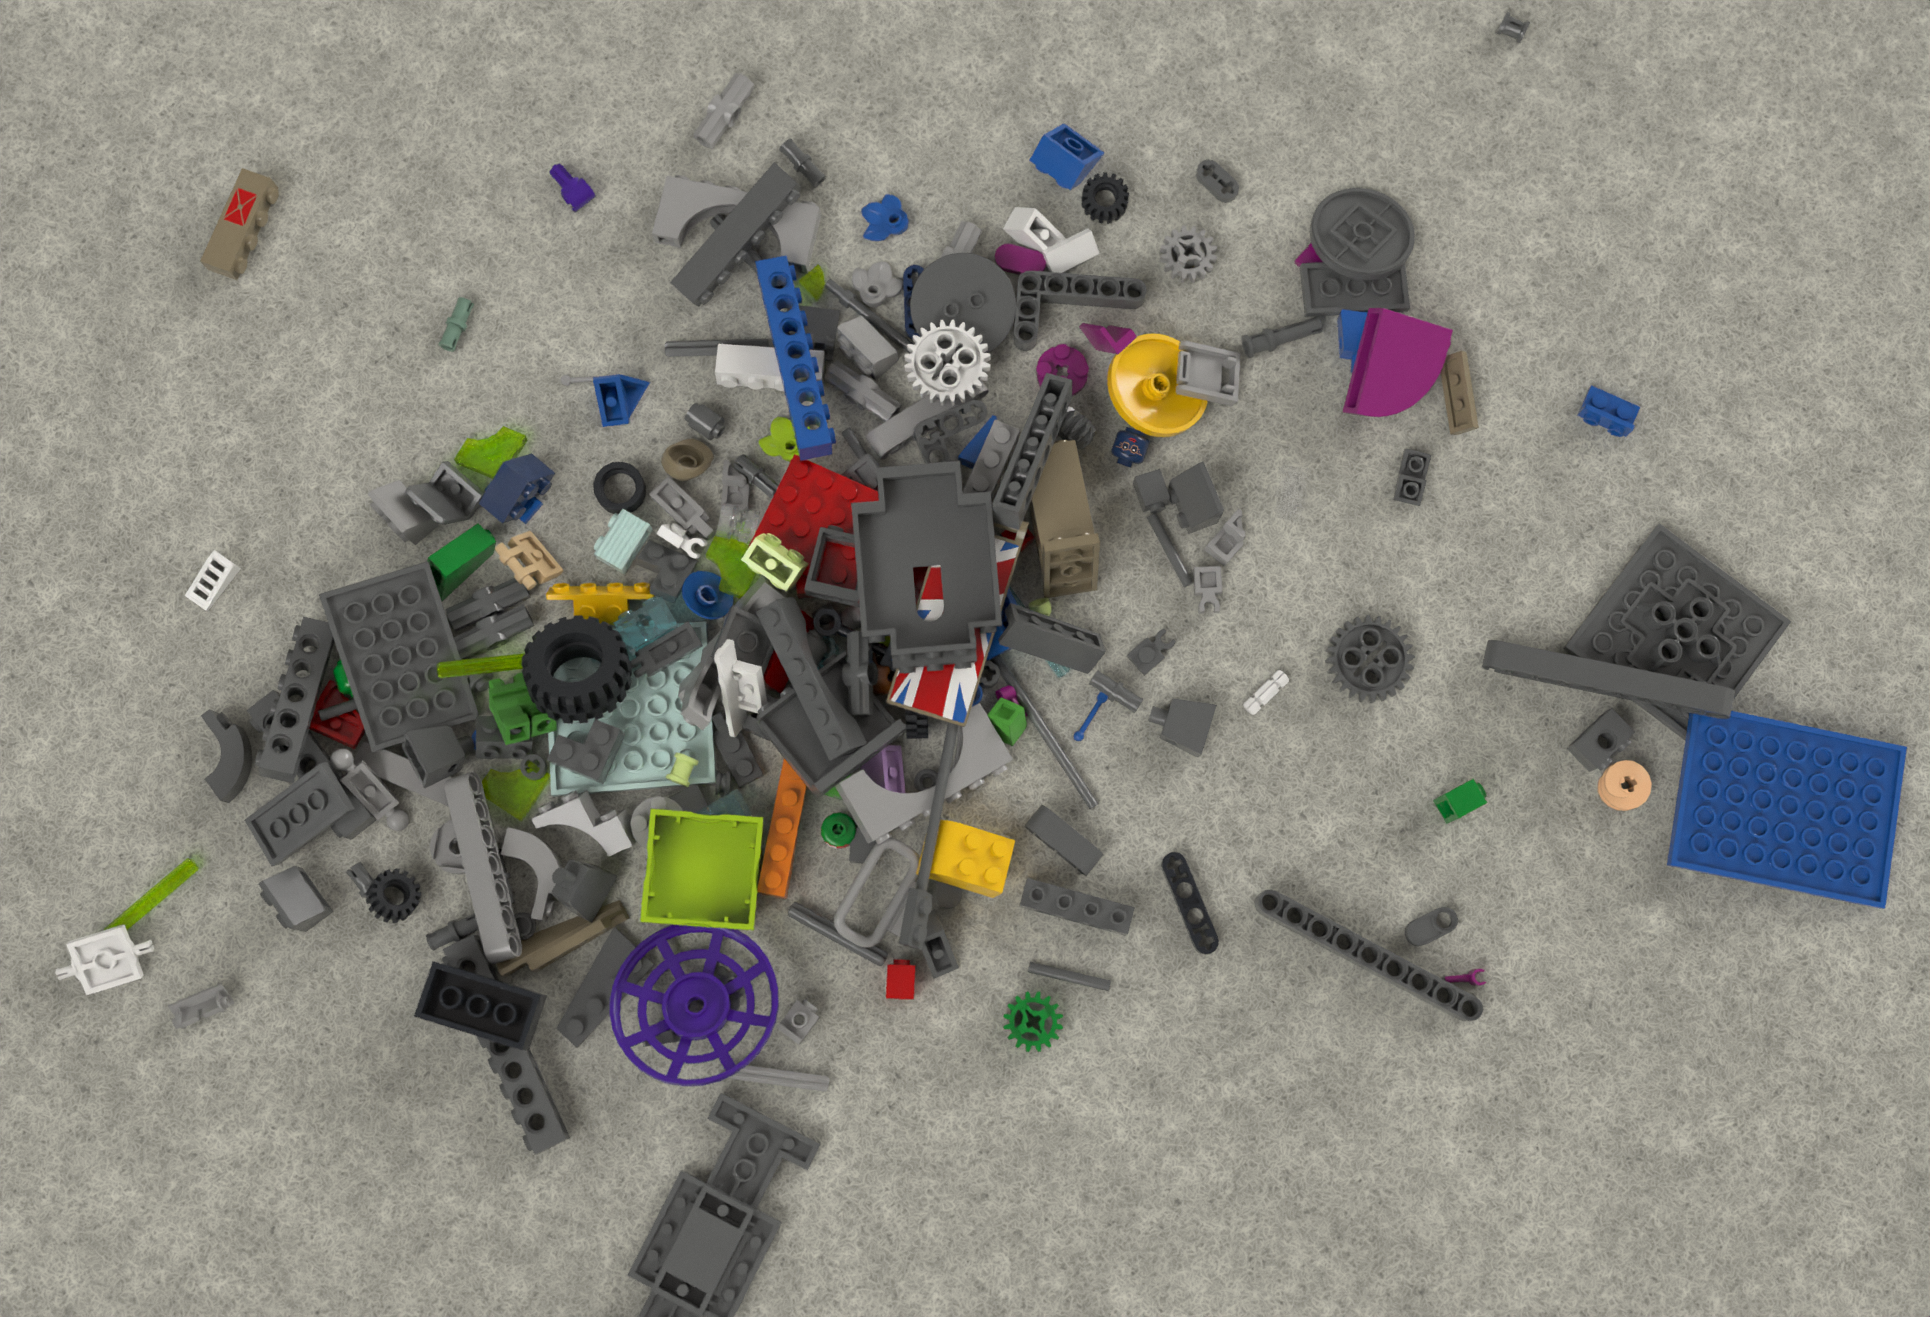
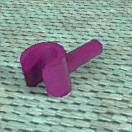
[995,685,1028,717]
[1444,969,1486,986]

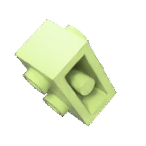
[741,533,808,591]

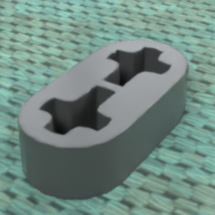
[1196,159,1239,203]

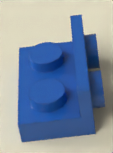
[1577,385,1640,437]

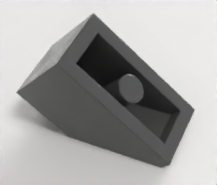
[922,909,959,979]

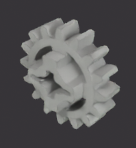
[1160,225,1217,283]

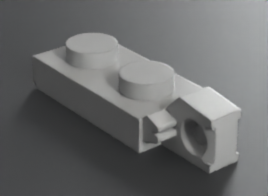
[649,476,716,541]

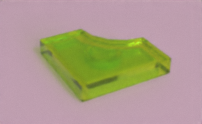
[454,426,528,479]
[706,532,757,599]
[482,762,550,822]

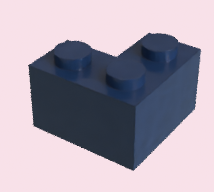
[479,453,555,523]

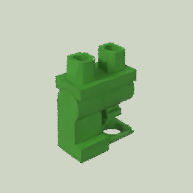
[489,673,557,745]

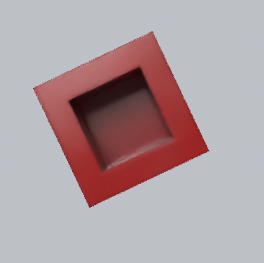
[886,959,916,1000]

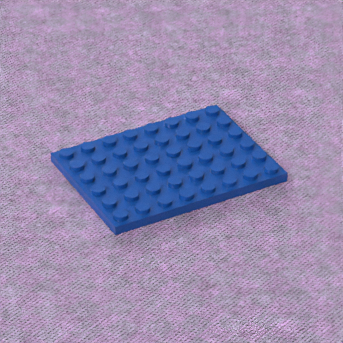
[1667,711,1907,909]

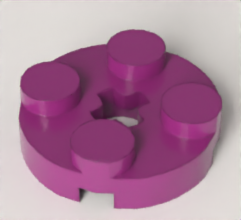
[1036,344,1089,397]

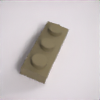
[1440,351,1479,435]

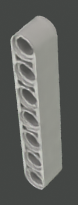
[445,771,522,964]

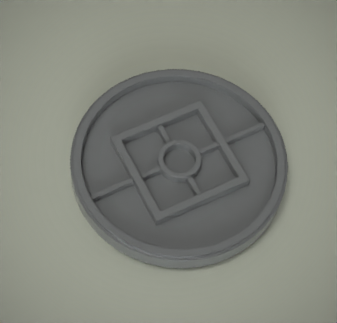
[1310,188,1415,280]
[910,253,1016,360]

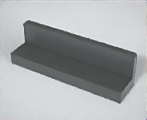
[998,603,1106,674]

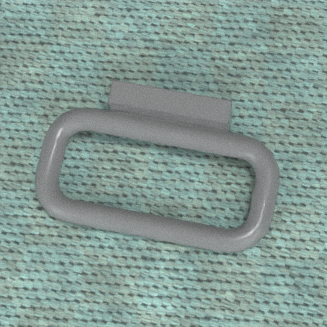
[834,838,928,948]

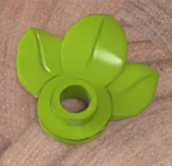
[759,417,810,462]

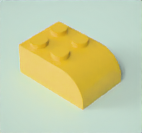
[916,820,1015,898]

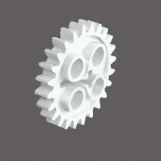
[904,320,991,406]

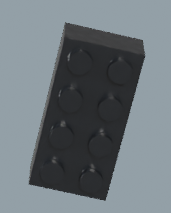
[414,961,547,1050]

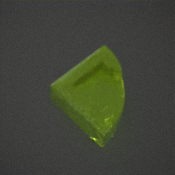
[799,264,825,302]

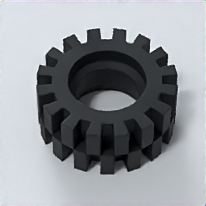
[1081,172,1129,224]
[905,709,928,739]
[366,869,421,923]

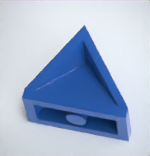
[593,374,650,427]

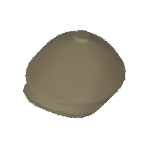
[661,439,714,481]

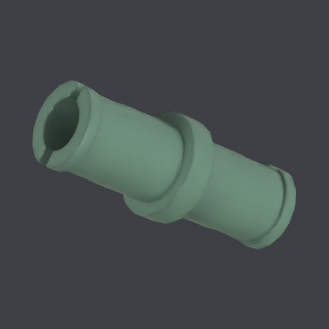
[438,297,474,352]

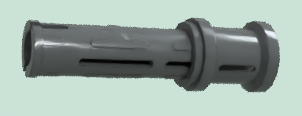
[1241,316,1323,358]

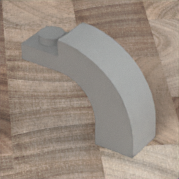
[501,827,563,922]

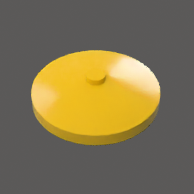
[1107,334,1208,437]

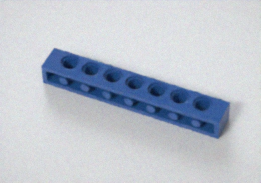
[755,255,836,461]

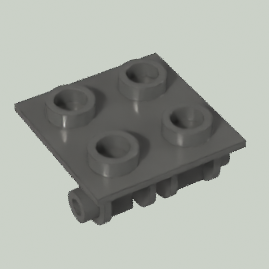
[785,305,840,361]

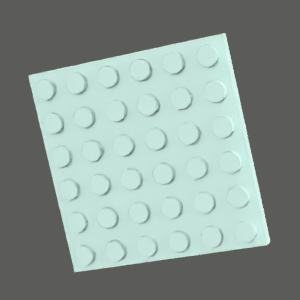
[548,621,716,797]

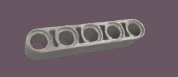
[866,378,989,460]

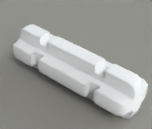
[1243,670,1289,715]

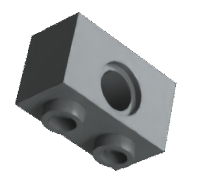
[1566,708,1635,772]

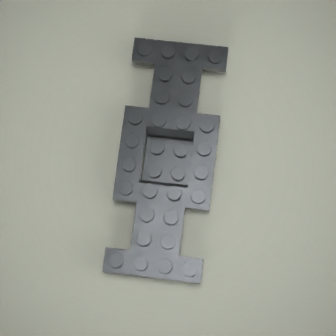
[627,1093,821,1317]

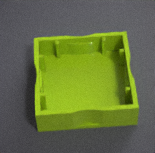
[640,809,763,931]

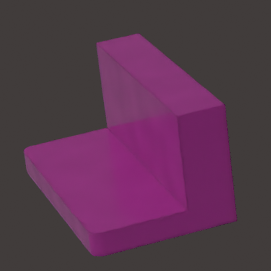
[1079,323,1137,354]

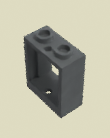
[804,525,860,608]

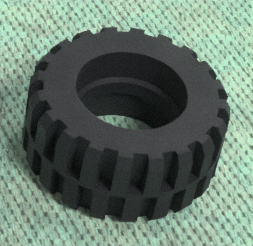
[521,616,632,724]

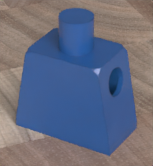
[1337,309,1367,373]

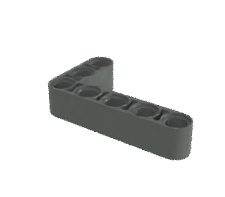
[1013,271,1147,351]

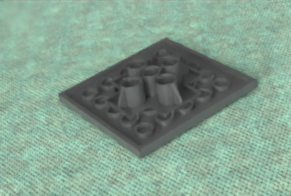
[1563,524,1791,740]

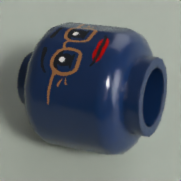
[1111,427,1150,468]

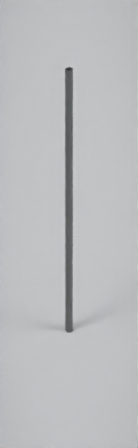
[842,428,1099,809]

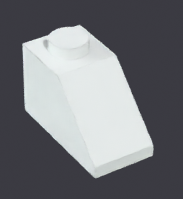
[1003,207,1066,254]

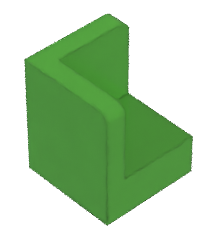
[987,697,1027,746]

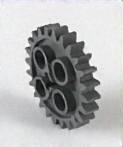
[1325,615,1415,703]

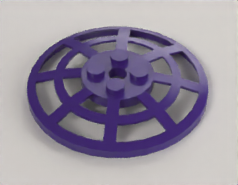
[609,925,779,1087]

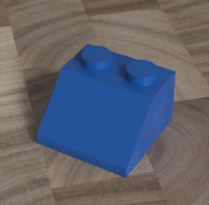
[1029,123,1105,190]

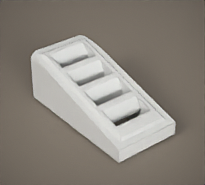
[185,550,241,612]

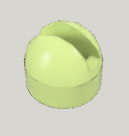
[1028,598,1051,616]

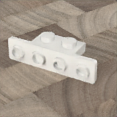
[714,639,767,737]

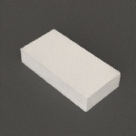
[1042,228,1100,273]

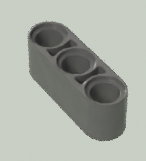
[1025,805,1104,876]

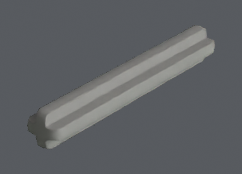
[718,1063,829,1092]

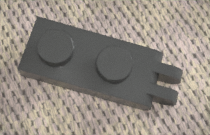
[630,621,703,678]

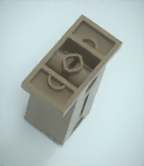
[1029,440,1100,598]

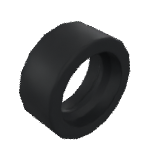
[593,462,646,514]

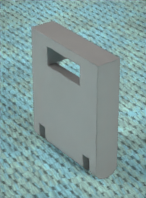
[1176,341,1241,406]

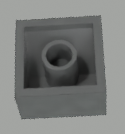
[1167,461,1224,534]

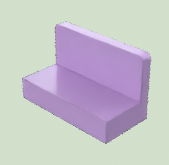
[861,745,906,793]

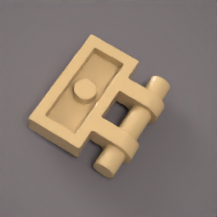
[495,530,563,590]

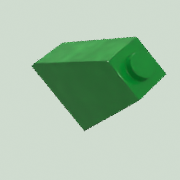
[427,523,496,602]

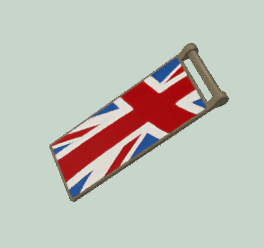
[887,514,1029,727]

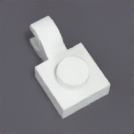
[657,523,708,558]

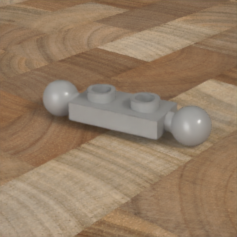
[331,749,409,831]

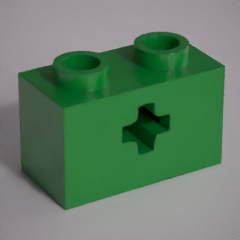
[1433,778,1487,824]

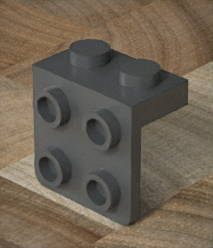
[405,461,485,525]

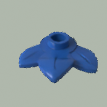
[861,194,909,241]

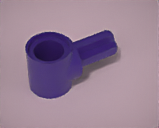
[549,164,596,213]

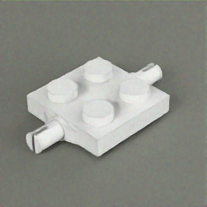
[56,924,154,995]

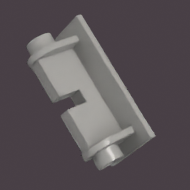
[168,983,234,1029]

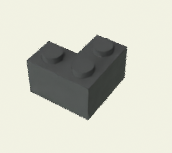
[547,719,625,784]

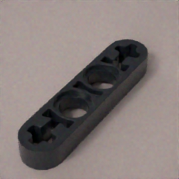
[1161,852,1219,955]

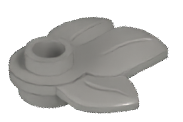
[852,261,903,308]

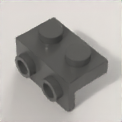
[476,716,532,760]

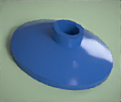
[682,571,733,619]

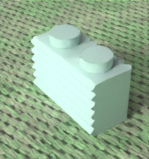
[594,509,653,575]

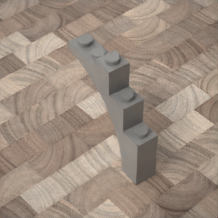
[678,575,787,730]

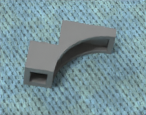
[532,790,637,856]

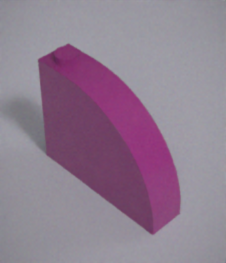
[1342,308,1453,417]

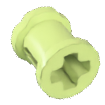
[665,752,699,787]

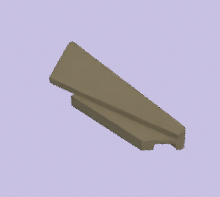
[497,900,630,977]

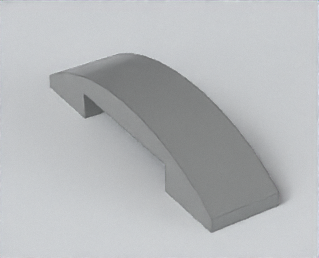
[353,741,452,806]

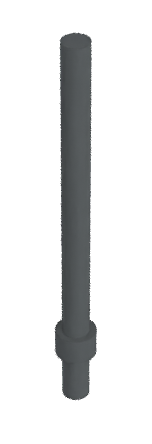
[824,279,952,383]

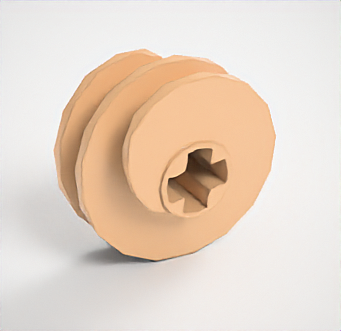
[1597,760,1652,811]

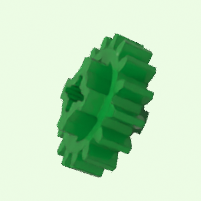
[1003,991,1063,1052]

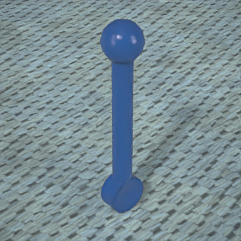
[1073,692,1108,741]

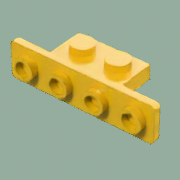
[546,582,655,625]

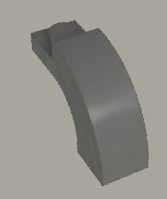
[201,709,252,803]

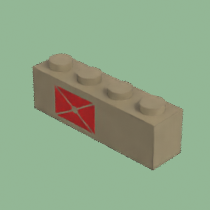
[200,168,279,280]

